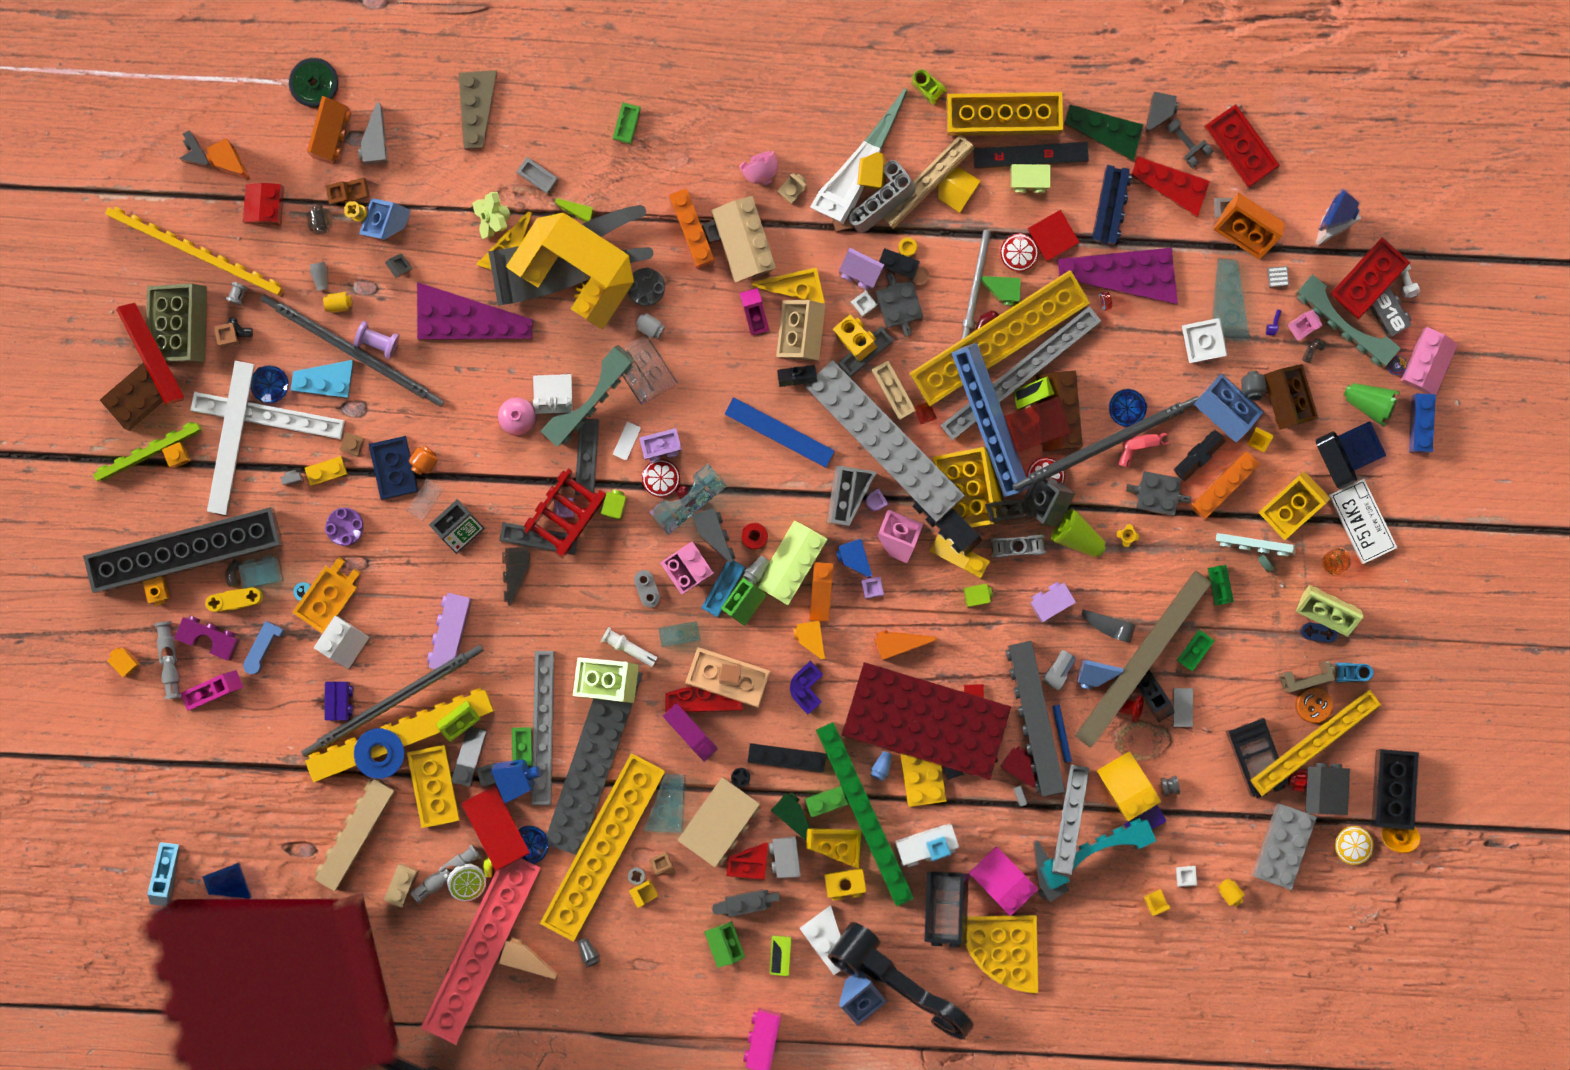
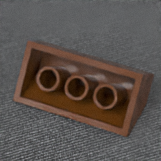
[1036,370,1083,452]

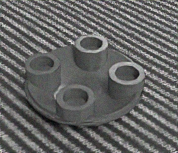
[628,267,665,306]

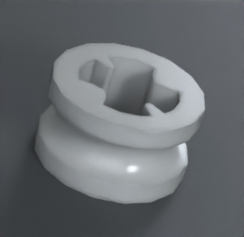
[628,867,645,885]

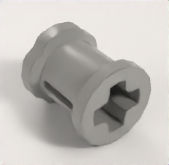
[226,282,248,306]

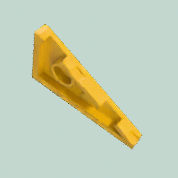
[476,211,532,270]
[751,267,825,304]

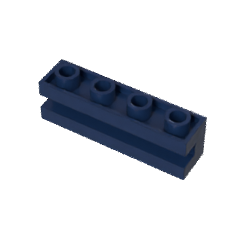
[1091,165,1132,246]

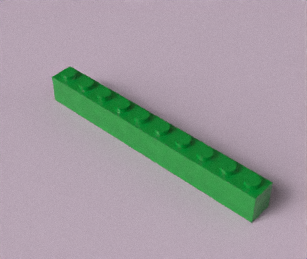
[816,722,914,907]

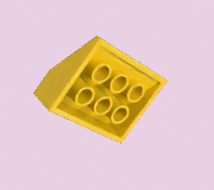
[933,447,1006,528]

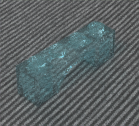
[649,463,727,535]

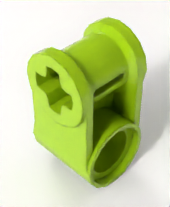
[911,69,947,105]

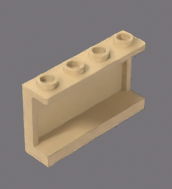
[677,777,761,867]

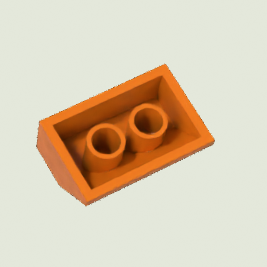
[307,96,351,164]
[1213,193,1285,260]

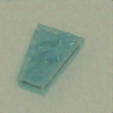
[644,774,685,833]

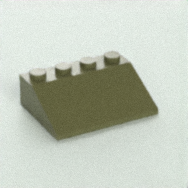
[146,283,207,363]

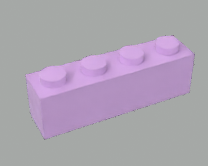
[427,593,472,673]

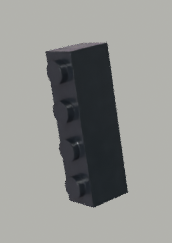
[911,498,982,556]

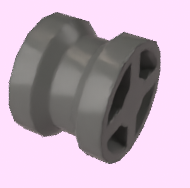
[1160,776,1180,797]

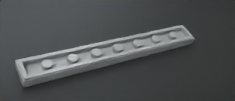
[531,651,555,805]

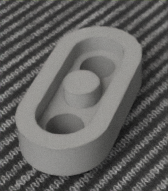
[634,570,660,608]

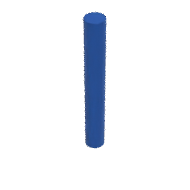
[1052,705,1072,762]

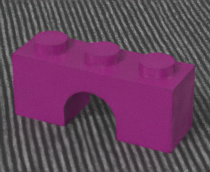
[174,615,240,661]

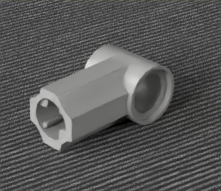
[1042,650,1076,691]

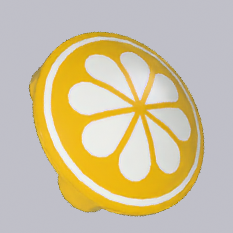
[1335,826,1374,865]

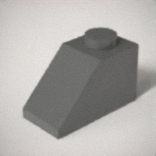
[1145,92,1179,133]

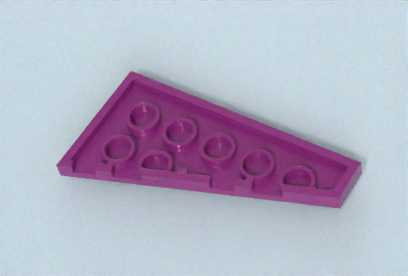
[1057,247,1178,305]
[417,282,533,340]

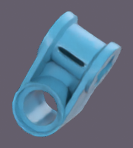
[1335,663,1373,682]

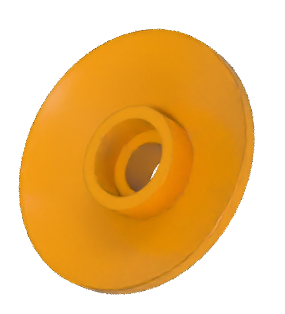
[1381,826,1420,853]

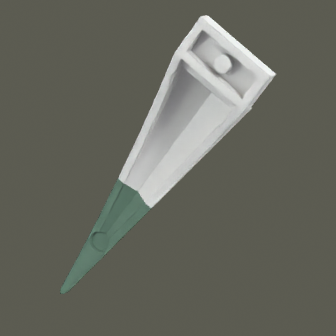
[810,88,908,224]

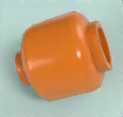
[409,446,438,475]

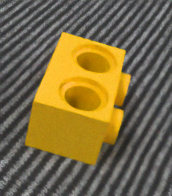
[833,315,877,362]

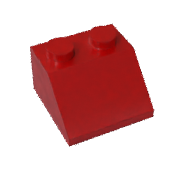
[243,183,284,225]

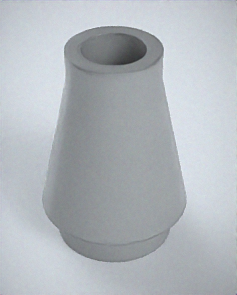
[309,262,328,291]
[743,556,770,585]

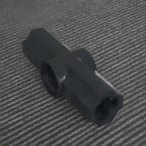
[1173,430,1226,481]

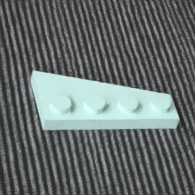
[1216,533,1296,557]

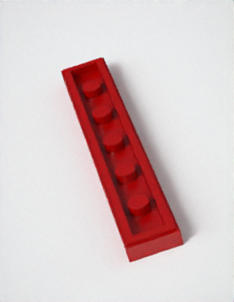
[116,302,184,405]

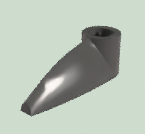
[1082,609,1136,643]

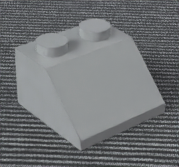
[769,836,800,878]

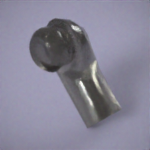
[1302,338,1326,363]
[225,559,242,588]

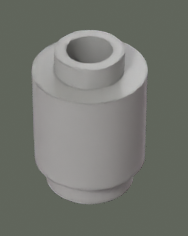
[636,313,665,339]

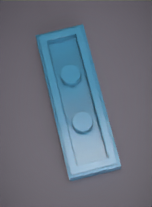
[701,560,746,617]

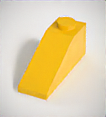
[929,535,990,579]

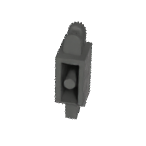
[712,889,780,917]

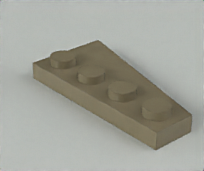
[459,70,497,150]

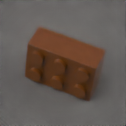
[100,363,163,431]

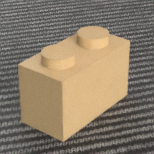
[384,863,419,908]

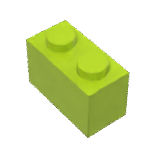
[601,489,627,521]

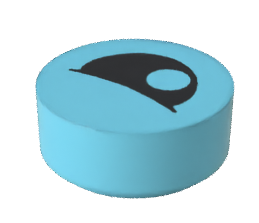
[293,582,311,601]

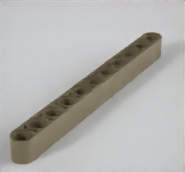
[1075,571,1211,748]

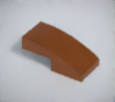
[325,178,370,204]

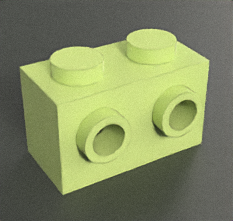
[1010,164,1050,194]

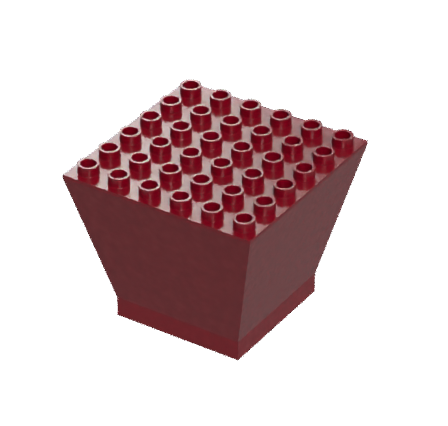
[142,893,399,1070]

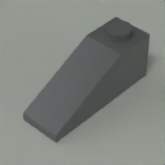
[451,726,487,787]
[1033,840,1069,902]

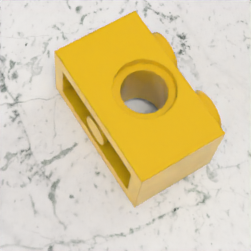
[824,868,866,901]

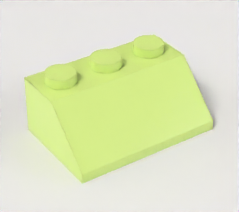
[1296,585,1363,637]

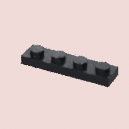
[748,743,826,772]

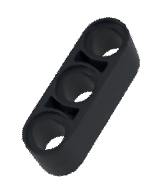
[1316,431,1357,489]

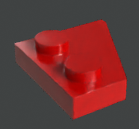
[726,842,768,880]

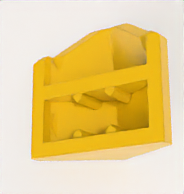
[857,152,887,191]
[938,167,981,213]

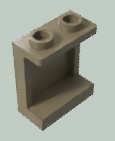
[1279,661,1336,692]

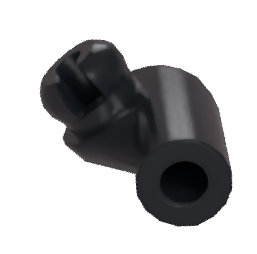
[226,317,253,337]

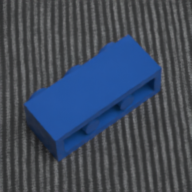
[1409,393,1436,454]

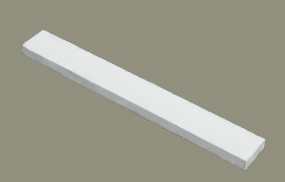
[207,361,255,515]
[190,392,345,440]

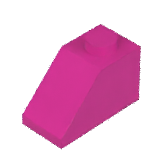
[739,288,769,336]

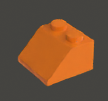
[206,138,250,180]

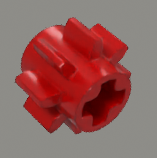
[1288,769,1308,792]

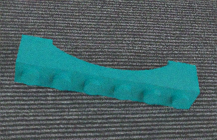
[1040,818,1157,889]

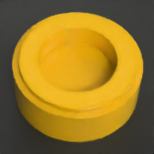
[898,238,917,257]

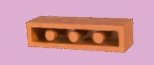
[669,188,715,269]
[1190,451,1260,520]

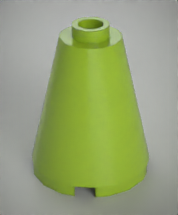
[1051,509,1106,557]

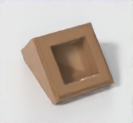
[649,852,676,876]

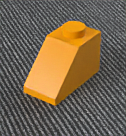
[793,621,825,659]

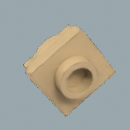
[777,173,807,205]

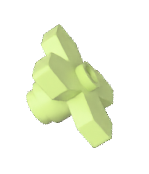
[472,192,510,239]

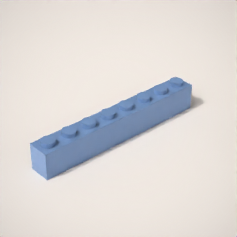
[952,343,1029,497]

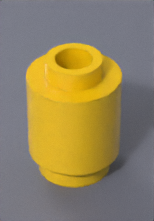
[323,292,353,313]
[1217,877,1245,907]

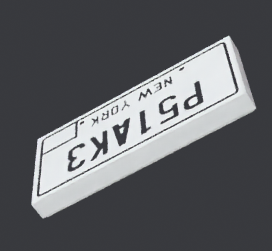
[1328,479,1397,564]

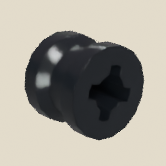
[731,768,750,787]

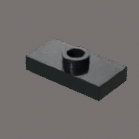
[777,365,817,387]

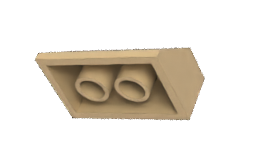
[776,300,826,361]

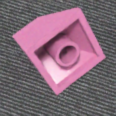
[877,510,923,563]

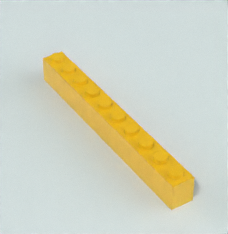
[305,688,495,782]

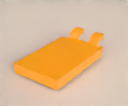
[292,557,361,634]

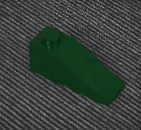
[771,792,810,841]

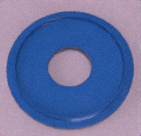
[354,728,404,779]

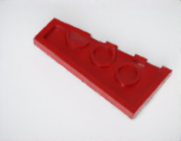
[1131,156,1210,218]
[665,686,743,713]

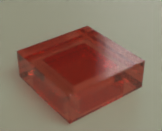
[914,402,937,425]

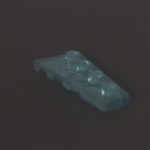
[1212,258,1250,338]

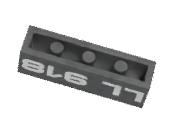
[1370,285,1412,338]

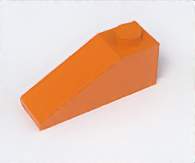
[810,562,833,622]
[874,630,936,660]

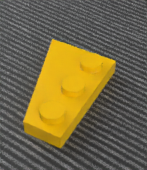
[806,829,861,869]

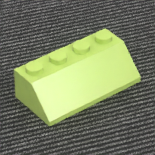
[756,520,827,606]

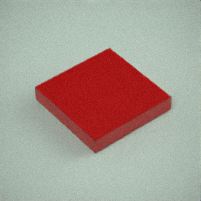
[1027,209,1080,262]

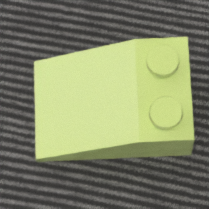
[573,658,639,703]

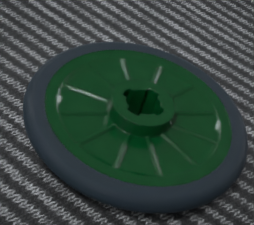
[289,58,338,107]

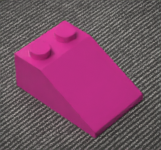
[969,846,1038,916]

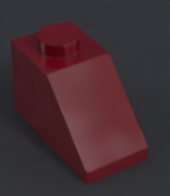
[1000,746,1035,788]

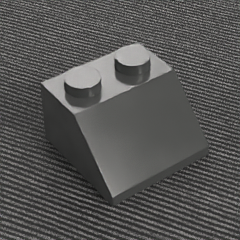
[1020,477,1076,527]

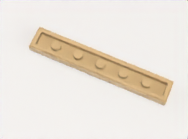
[883,134,975,229]

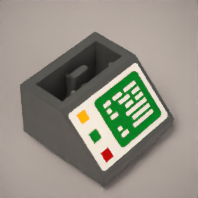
[429,499,485,554]

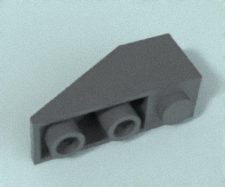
[692,508,735,565]

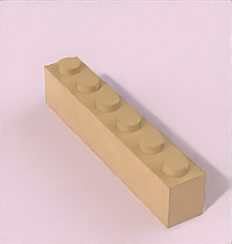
[315,779,396,891]

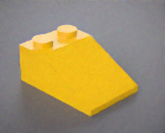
[1258,471,1331,540]
[1096,751,1161,821]

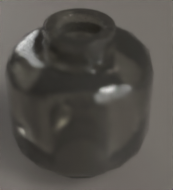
[306,205,333,235]

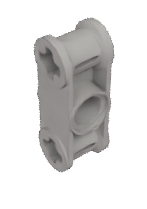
[990,535,1047,558]

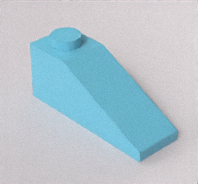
[147,842,179,906]

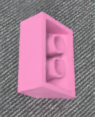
[1400,327,1458,395]

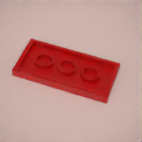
[1204,104,1280,188]
[1330,237,1411,320]
[461,785,530,872]

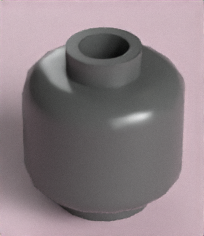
[1241,371,1267,401]

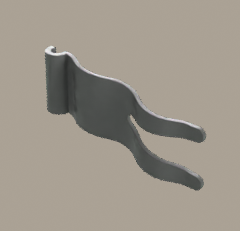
[488,205,653,306]

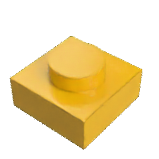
[1247,427,1273,452]

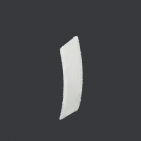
[613,422,641,460]

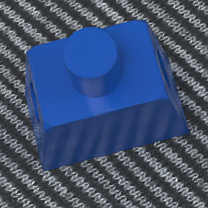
[491,759,541,803]

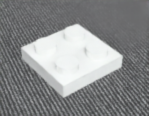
[1182,318,1228,363]

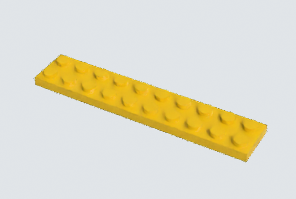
[909,270,1090,406]
[540,753,665,942]

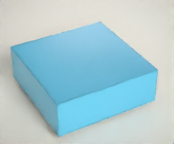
[926,836,951,861]

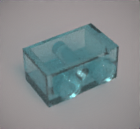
[238,555,284,589]

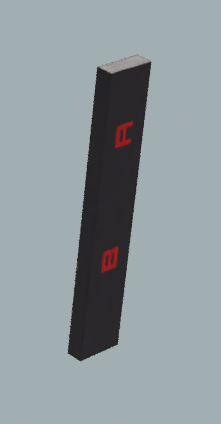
[973,142,1089,169]

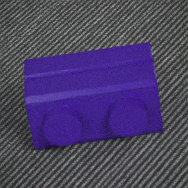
[325,682,354,720]

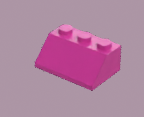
[743,1008,781,1070]

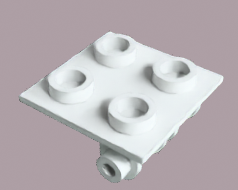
[533,374,573,414]

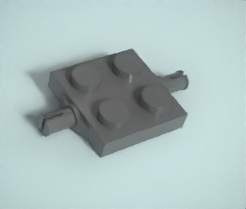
[875,272,923,337]
[1126,471,1191,517]

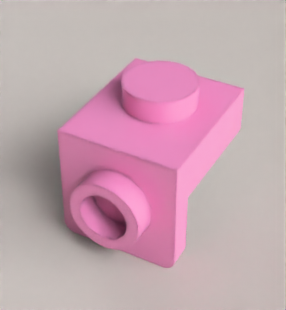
[1287,310,1323,341]

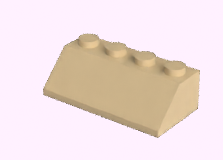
[711,196,776,283]

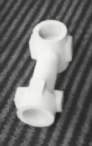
[1401,264,1420,298]

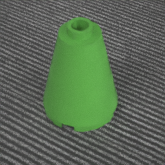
[1343,383,1400,427]

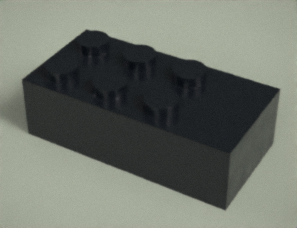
[1371,749,1419,830]

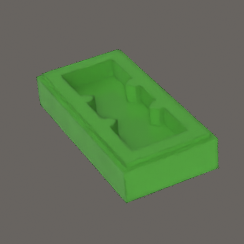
[613,102,641,145]

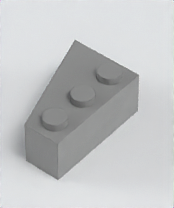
[827,466,877,526]

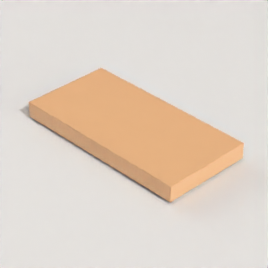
[685,647,771,708]

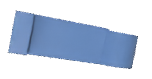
[243,621,285,674]

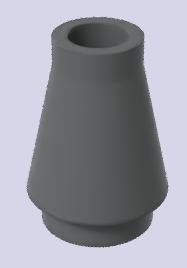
[577,937,600,968]

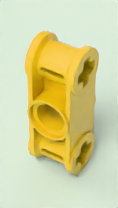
[205,588,264,612]

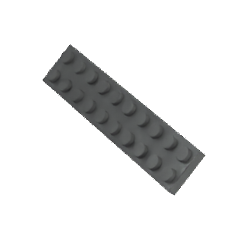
[544,672,643,855]

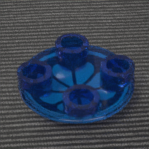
[251,365,289,403]
[1109,389,1147,427]
[519,826,549,864]

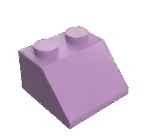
[839,248,884,291]

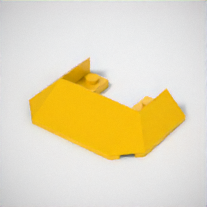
[506,213,634,330]

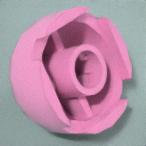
[739,151,779,186]
[498,397,537,436]

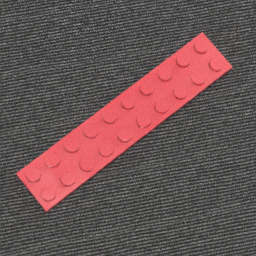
[421,858,541,1045]

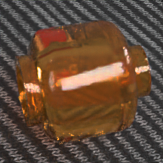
[1322,548,1351,576]

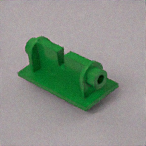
[1208,564,1234,606]

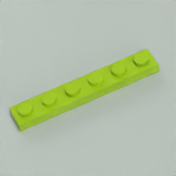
[93,422,203,482]

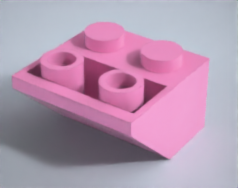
[660,542,714,595]

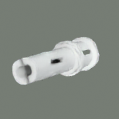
[600,627,657,667]

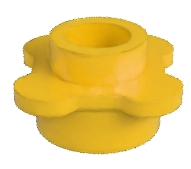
[1116,524,1139,547]

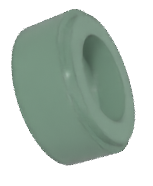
[1258,554,1274,573]

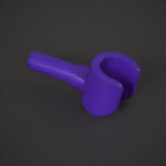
[1266,309,1281,335]

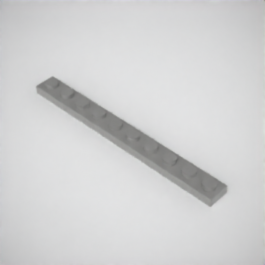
[940,306,1101,441]

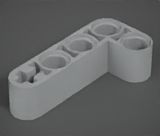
[849,160,916,232]

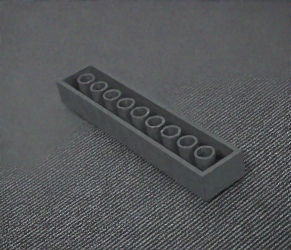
[83,507,284,594]

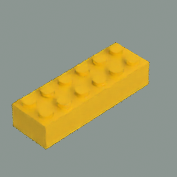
[946,92,1063,136]

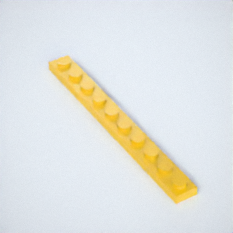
[105,207,284,297]

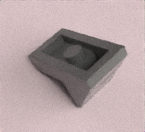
[179,130,212,168]

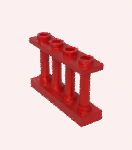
[524,468,606,559]

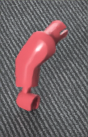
[1118,433,1170,468]

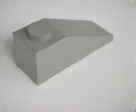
[358,103,388,165]

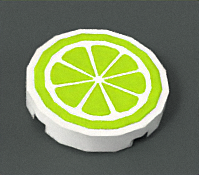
[447,864,486,901]

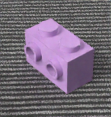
[1030,582,1076,622]

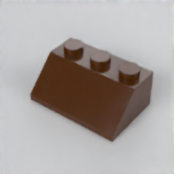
[1264,364,1319,430]

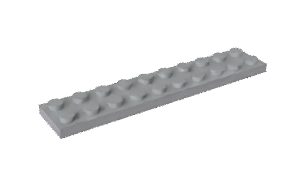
[805,360,965,523]

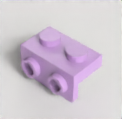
[639,428,682,463]

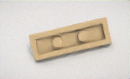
[871,361,916,420]

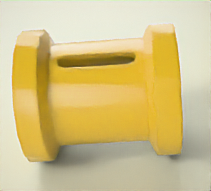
[344,201,368,222]

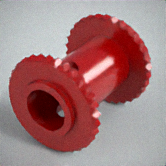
[741,522,768,550]
[1118,696,1144,723]

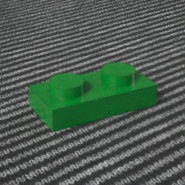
[1176,629,1215,672]

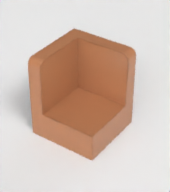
[214,323,240,348]
[719,664,741,687]

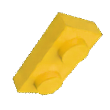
[305,456,348,486]

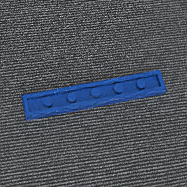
[724,397,835,468]

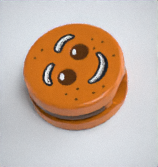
[1295,687,1333,723]

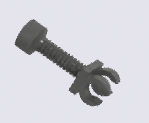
[1165,118,1214,169]

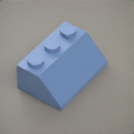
[1194,374,1263,443]

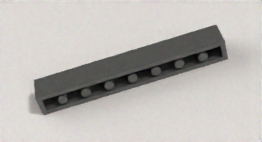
[1005,641,1065,797]

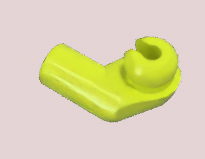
[483,856,493,877]

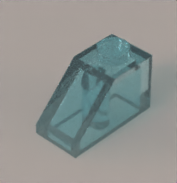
[658,621,700,647]

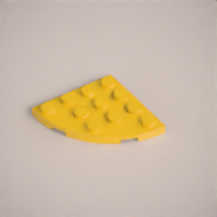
[965,915,1038,993]

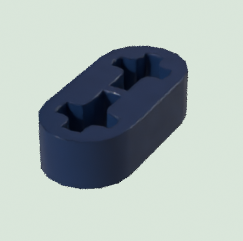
[1300,622,1338,643]

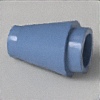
[870,751,893,781]

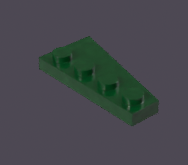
[1064,105,1143,162]

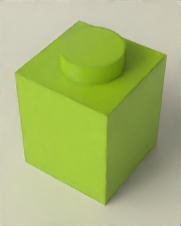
[963,584,993,607]

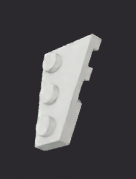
[800,905,841,975]

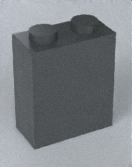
[1306,763,1350,815]

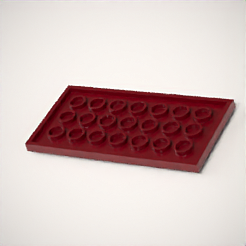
[842,662,1012,781]

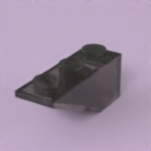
[502,547,531,606]

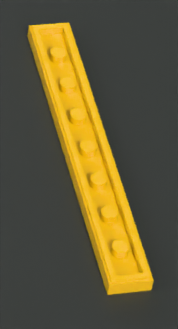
[1250,690,1381,796]

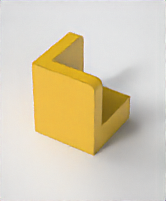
[629,879,658,908]
[1143,889,1170,916]

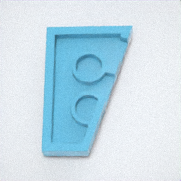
[291,360,354,398]

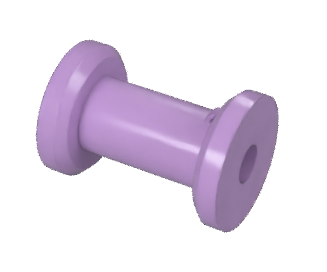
[354,321,400,360]

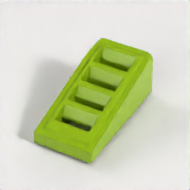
[555,198,594,223]

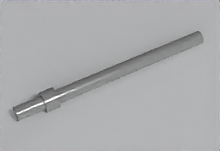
[961,230,991,340]

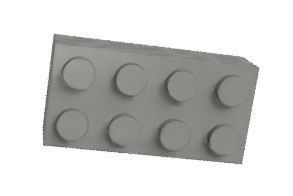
[1251,803,1317,890]

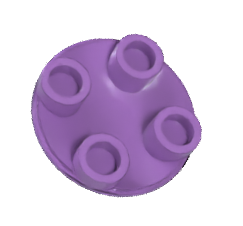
[325,508,364,546]

